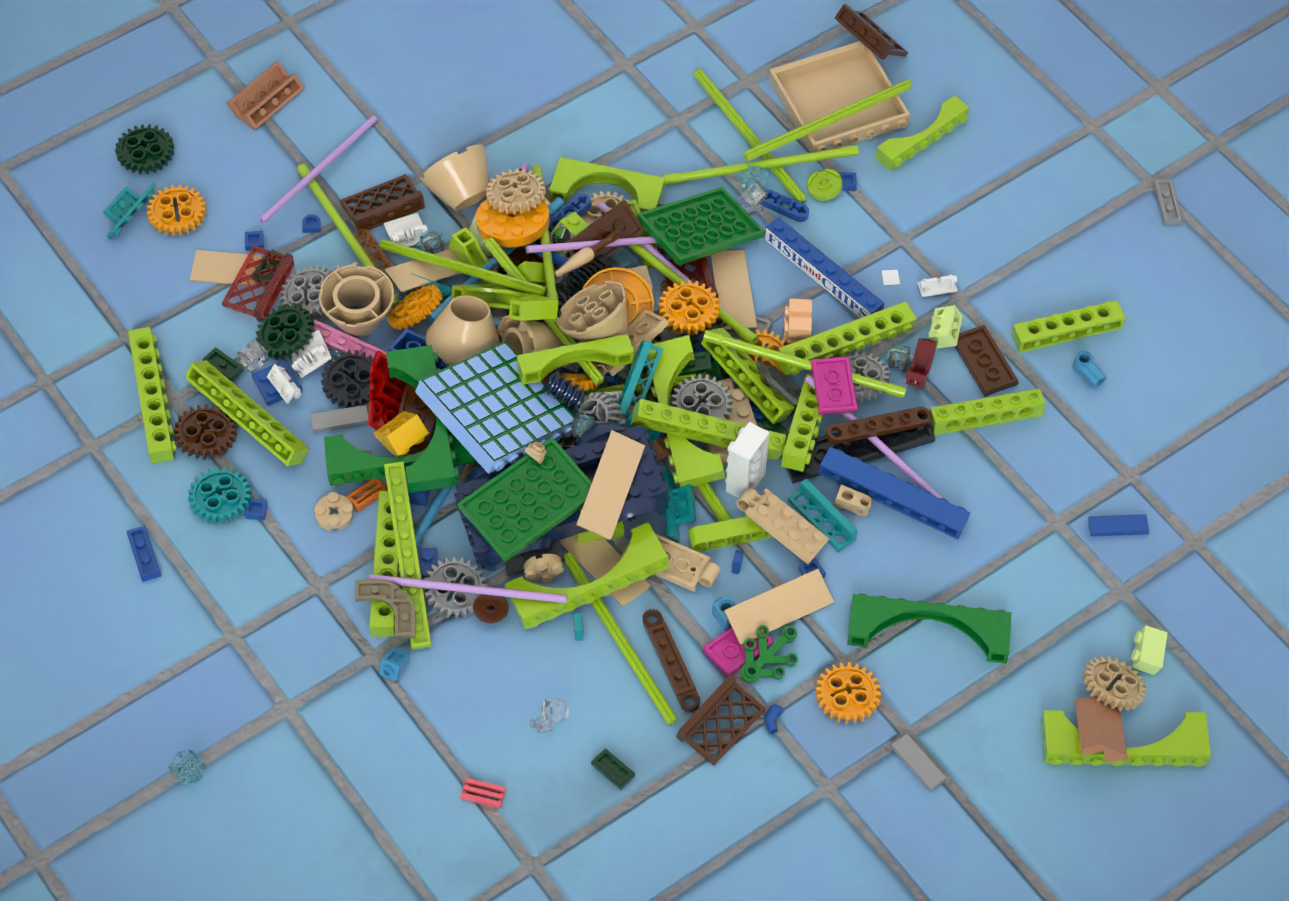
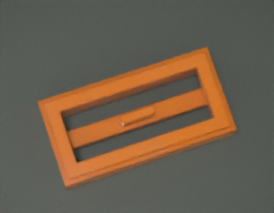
[346,479,388,513]

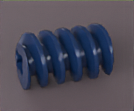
[541,371,585,411]

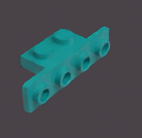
[103,182,157,239]
[663,469,696,543]

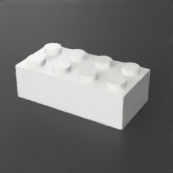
[725,422,769,498]

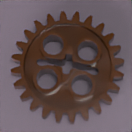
[174,404,237,460]

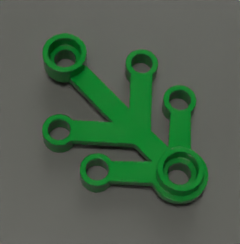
[740,625,798,683]

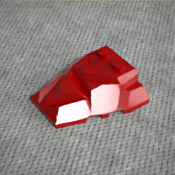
[368,350,408,430]

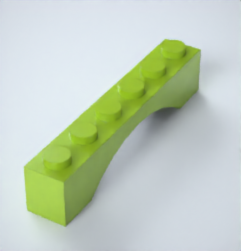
[876,95,970,171]
[449,227,520,313]
[516,334,634,385]

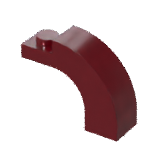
[905,337,938,389]

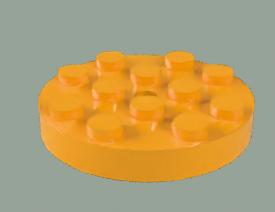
[476,199,550,248]
[583,267,654,326]

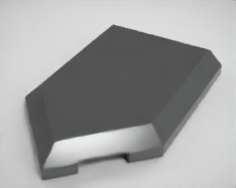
[756,360,801,406]

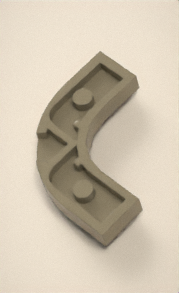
[355,580,416,639]

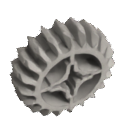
[574,392,623,432]

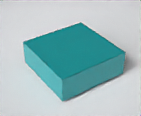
[573,613,583,641]

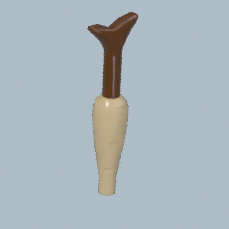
[554,229,619,278]

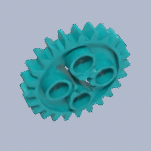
[188,467,252,525]

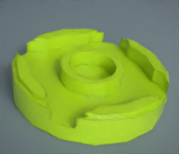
[807,169,843,201]

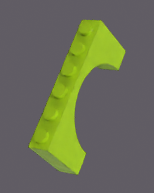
[549,157,665,212]
[452,284,558,321]

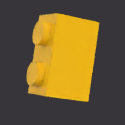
[373,411,429,456]

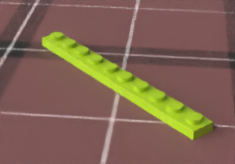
[384,462,431,650]

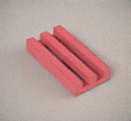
[460,778,506,809]

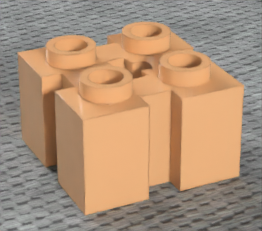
[783,299,812,345]

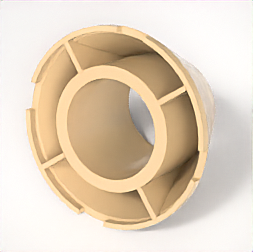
[420,144,489,211]
[319,264,394,337]
[425,296,501,366]
[497,315,563,355]

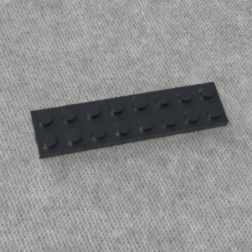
[780,413,935,484]

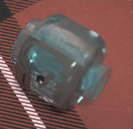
[417,231,446,254]
[886,344,914,370]
[571,414,598,441]

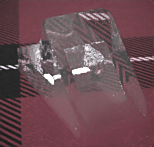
[736,181,768,215]

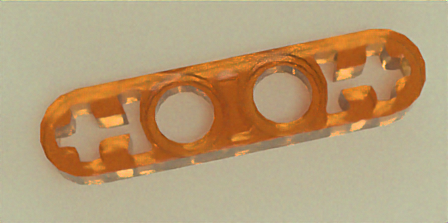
[354,229,394,285]

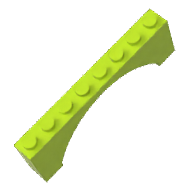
[647,335,726,487]
[504,522,670,630]
[1041,710,1211,767]

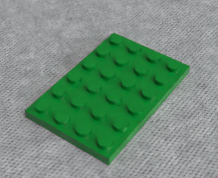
[637,187,765,265]
[457,437,592,563]

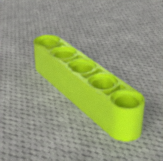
[687,516,773,552]

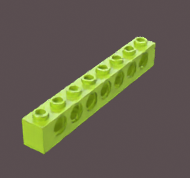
[777,301,917,376]
[128,327,177,464]
[185,360,310,467]
[631,399,786,460]
[369,491,401,637]

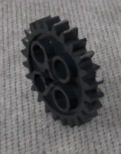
[321,350,373,408]

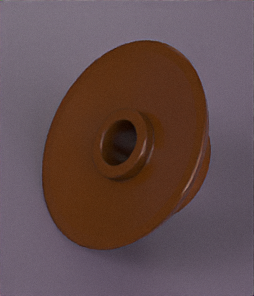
[473,594,509,624]

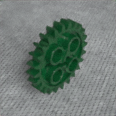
[115,124,175,174]
[255,303,315,360]

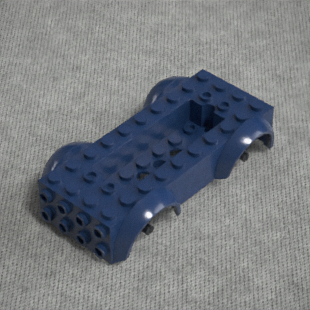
[454,422,670,571]

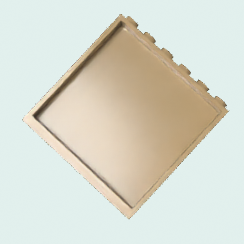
[769,41,910,153]

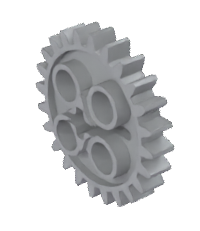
[279,265,332,319]
[843,352,890,403]
[671,374,733,420]
[423,556,488,619]

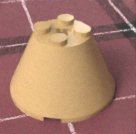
[557,281,628,342]

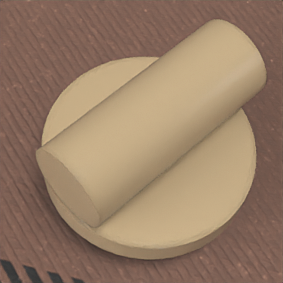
[525,442,547,463]

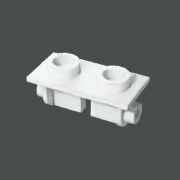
[917,274,958,297]
[267,364,301,404]

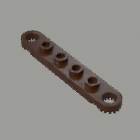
[825,407,932,444]
[642,609,700,712]

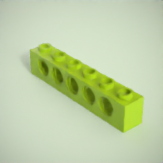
[1011,300,1126,353]
[701,327,795,424]
[781,374,823,472]
[929,388,1046,435]

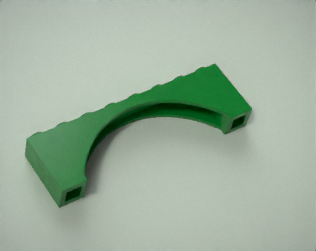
[386,345,459,493]
[324,431,478,486]
[847,594,1012,664]

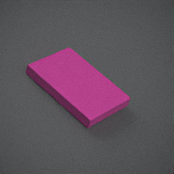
[810,357,858,415]
[703,627,774,677]

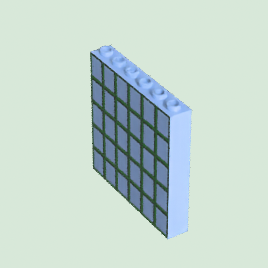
[415,341,577,474]

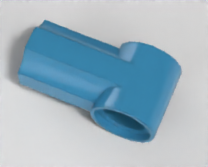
[1073,350,1107,388]

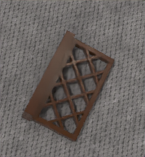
[835,4,908,60]
[340,174,425,234]
[676,675,766,766]

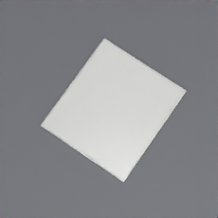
[881,269,900,285]

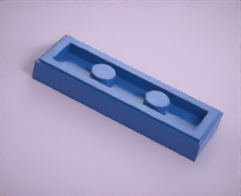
[1088,514,1149,536]
[126,526,161,582]

